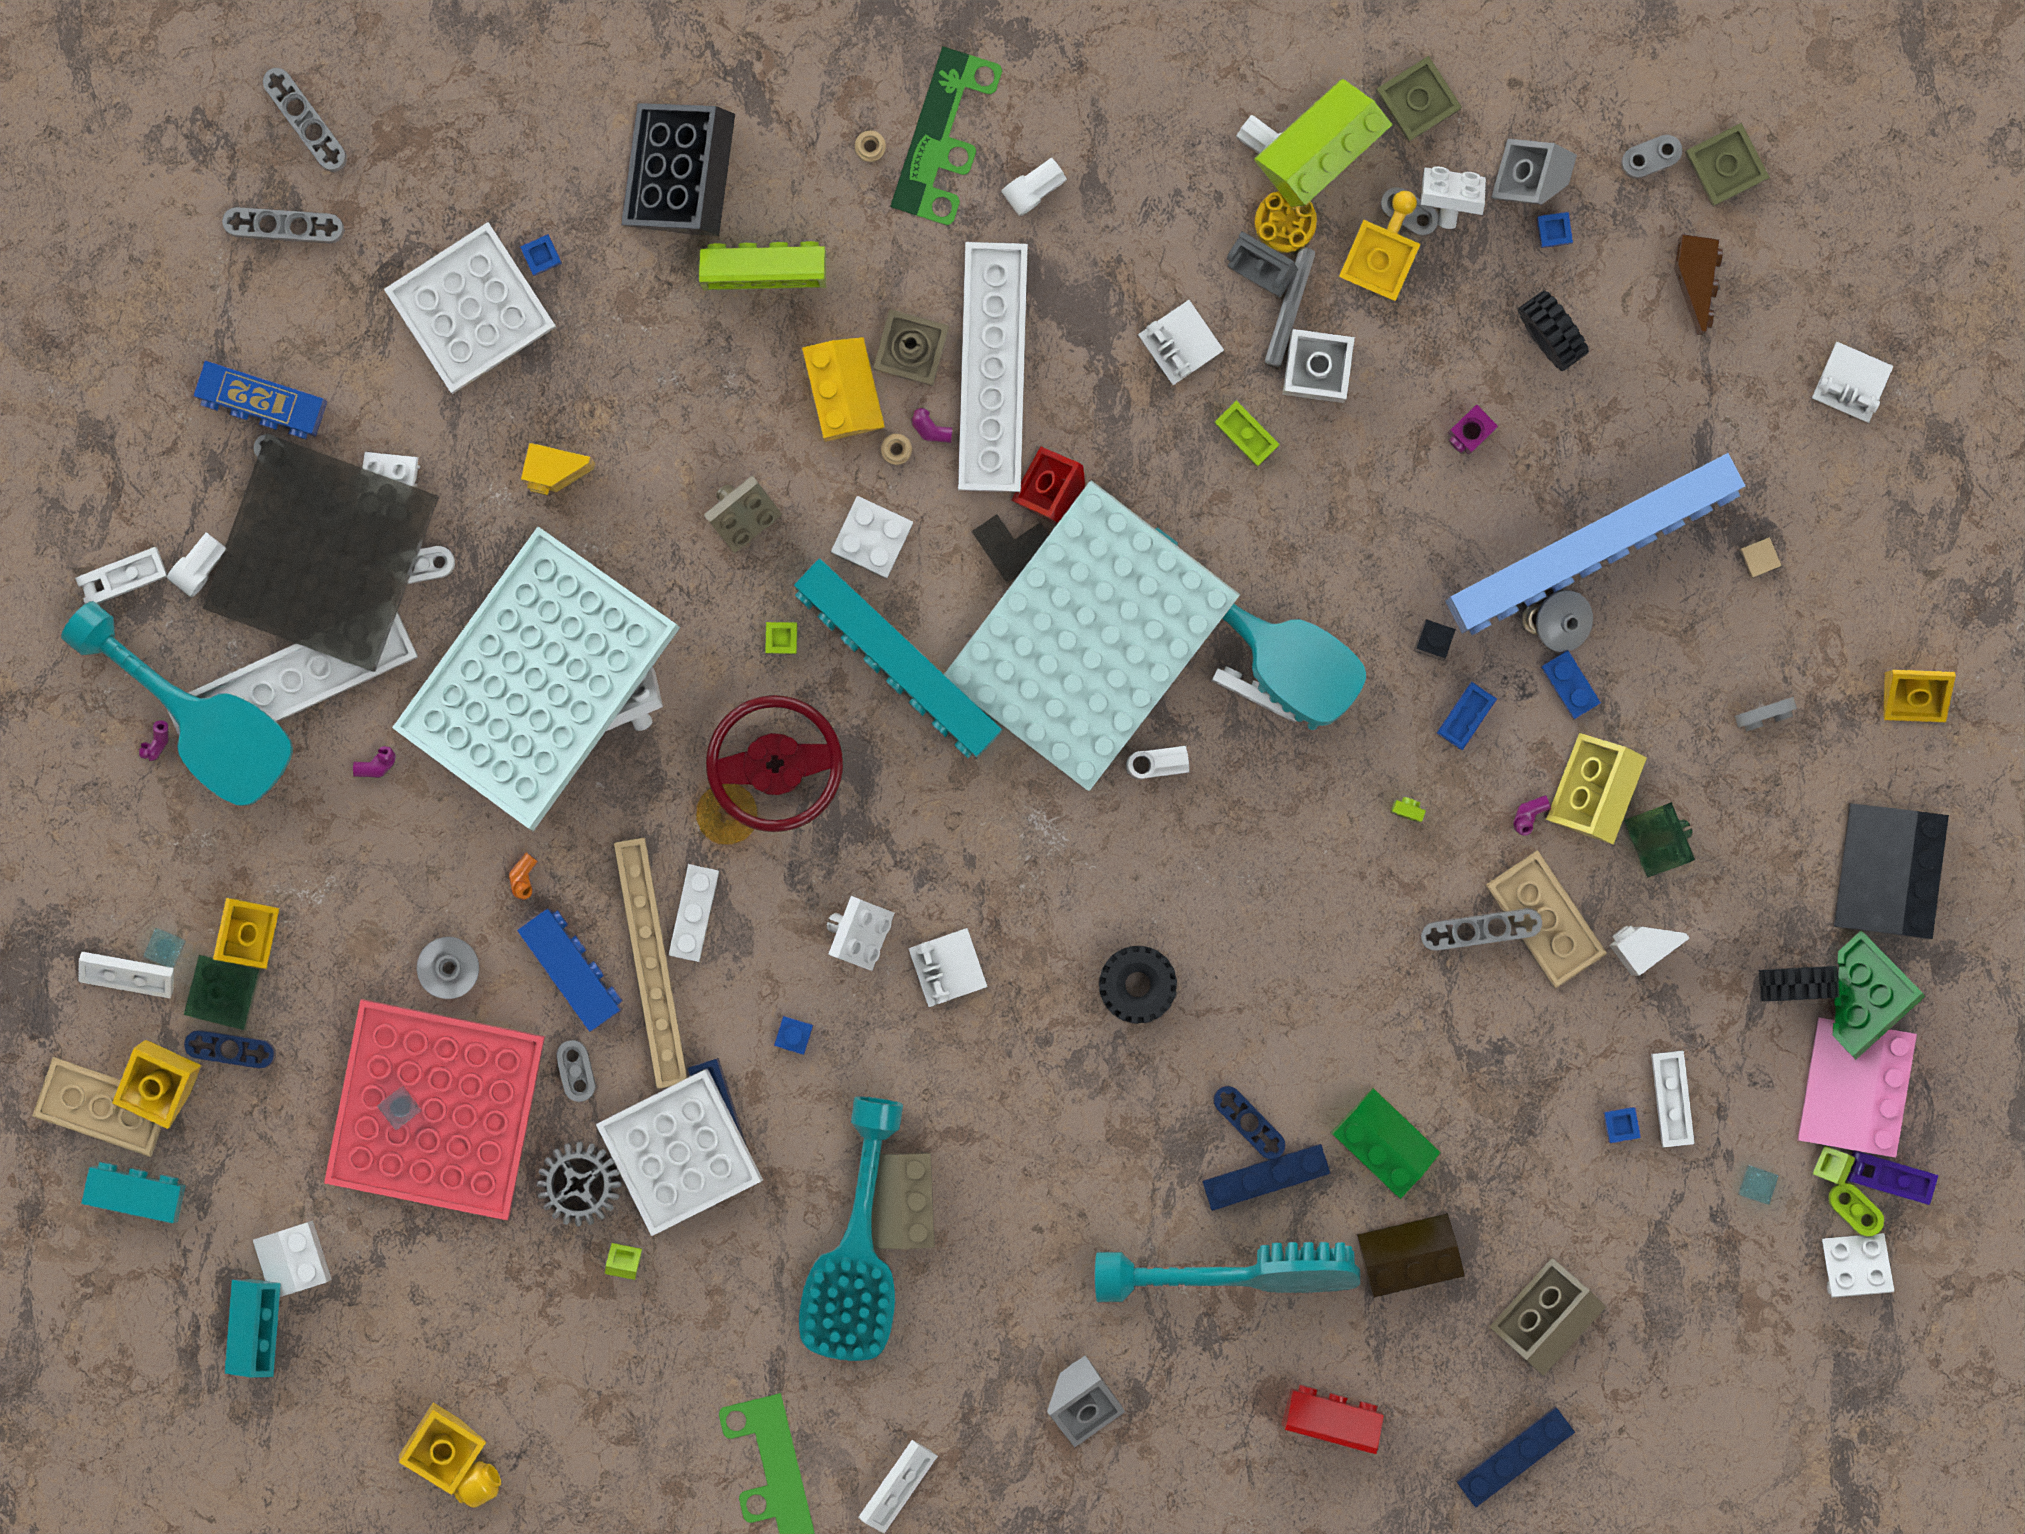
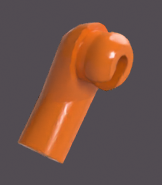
[509,852,538,900]

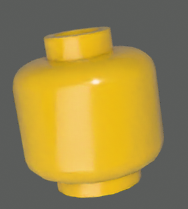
[454,1461,501,1508]

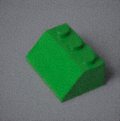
[1330,1088,1441,1199]

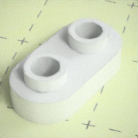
[392,546,455,584]

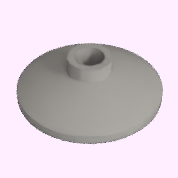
[1536,590,1593,652]
[417,937,479,999]

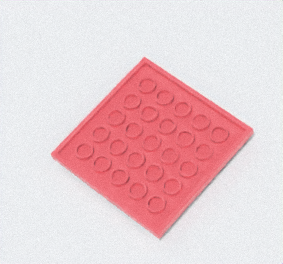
[324,999,545,1221]

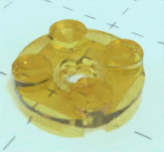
[696,784,758,845]

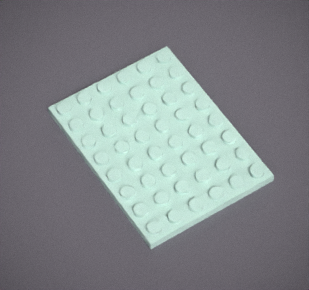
[944,480,1240,791]
[392,527,680,831]

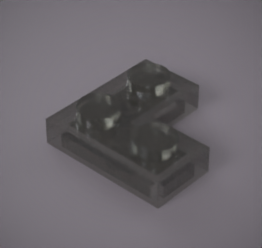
[971,514,1049,583]

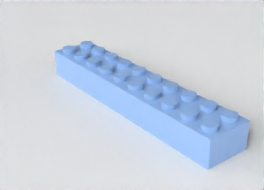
[1445,453,1745,635]

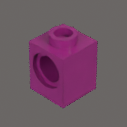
[1448,404,1498,455]

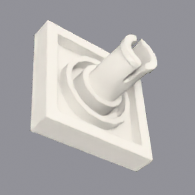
[1421,166,1486,229]
[606,666,663,731]
[827,896,895,971]

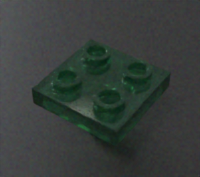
[1624,802,1695,878]
[183,954,261,1030]

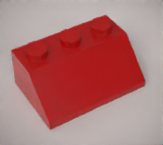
[1282,1385,1384,1454]

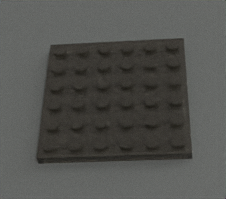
[203,433,439,672]

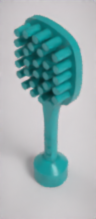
[1156,527,1366,730]
[61,601,293,806]
[799,1096,904,1361]
[1095,1242,1360,1302]

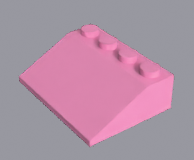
[1798,1017,1917,1158]

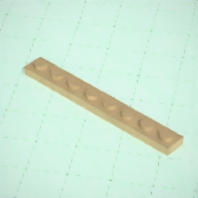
[614,837,688,1089]

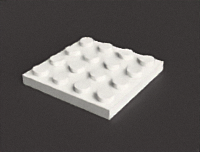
[384,222,556,394]
[596,1068,763,1236]

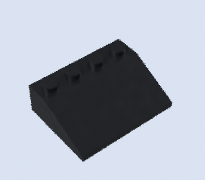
[621,103,735,236]
[1833,803,1949,939]

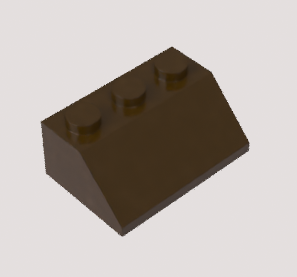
[1356,1213,1465,1298]

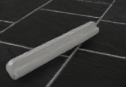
[1265,247,1315,367]

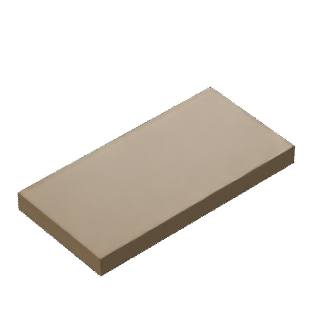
[1485,850,1607,988]
[32,1057,162,1157]

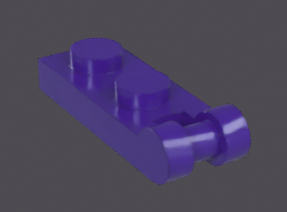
[1846,1150,1939,1205]

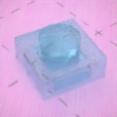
[143,928,186,968]
[377,1086,422,1130]
[1738,1165,1779,1205]

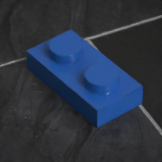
[1541,651,1601,720]

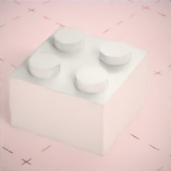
[1282,329,1355,403]

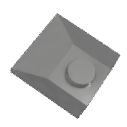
[1491,139,1577,205]
[1047,1355,1126,1448]

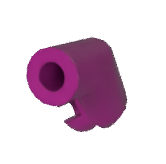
[911,408,952,443]
[139,720,169,761]
[353,746,396,778]
[1513,795,1551,836]

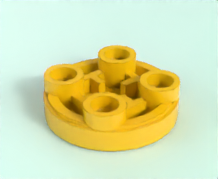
[1255,191,1317,253]

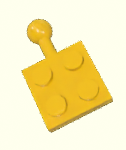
[1339,190,1421,301]

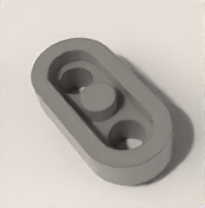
[1621,135,1682,179]
[1381,187,1439,236]
[1734,697,1797,732]
[556,1040,596,1102]

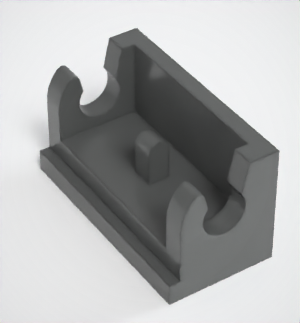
[1227,231,1298,298]

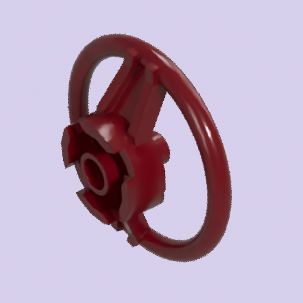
[706,695,843,832]

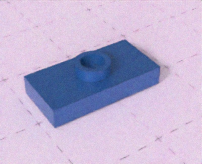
[1436,681,1497,751]

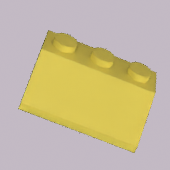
[1546,733,1647,845]

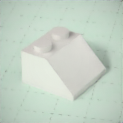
[1609,926,1689,976]
[253,1221,332,1297]

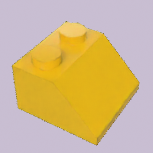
[521,443,595,496]
[112,1040,202,1129]
[399,1402,486,1495]

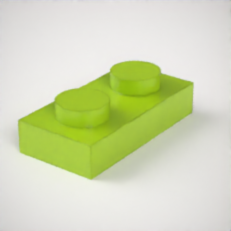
[1214,400,1280,467]

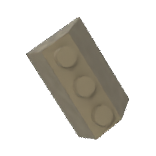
[872,1152,935,1249]
[1490,1258,1606,1376]

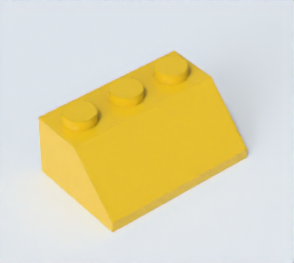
[802,337,885,442]

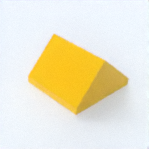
[1883,670,1956,722]
[213,898,280,969]

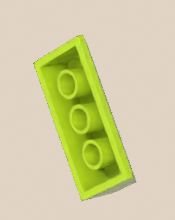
[1254,79,1393,207]
[699,241,827,290]

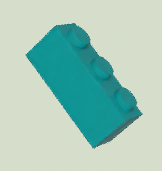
[81,1162,186,1223]
[225,1279,281,1378]

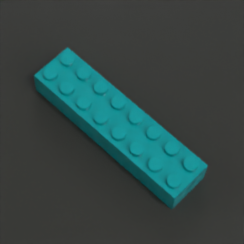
[794,558,1002,759]

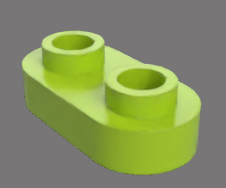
[1828,1183,1884,1236]

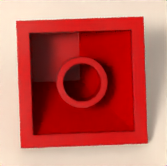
[1011,446,1086,525]

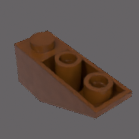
[1674,234,1723,335]

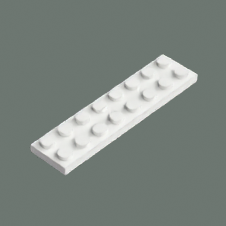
[958,242,1028,492]
[167,600,418,735]

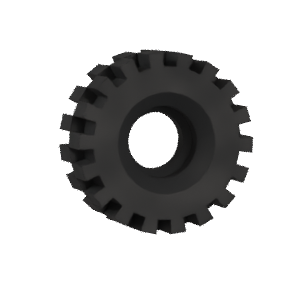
[1518,290,1589,371]
[1099,946,1177,1024]
[1759,966,1839,1002]

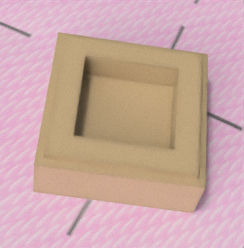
[1740,537,1781,578]

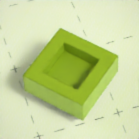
[765,622,798,654]
[1390,797,1426,823]
[1813,1145,1855,1186]
[605,1243,642,1280]

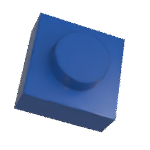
[1537,212,1573,248]
[520,234,562,276]
[774,1016,813,1055]
[1603,1107,1641,1143]

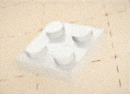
[831,496,914,579]

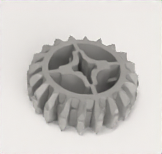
[537,1142,622,1227]

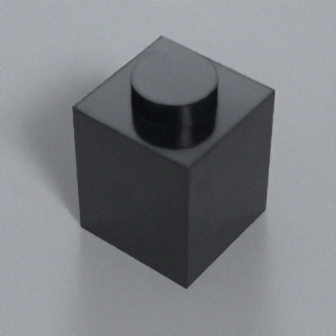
[1413,619,1456,661]

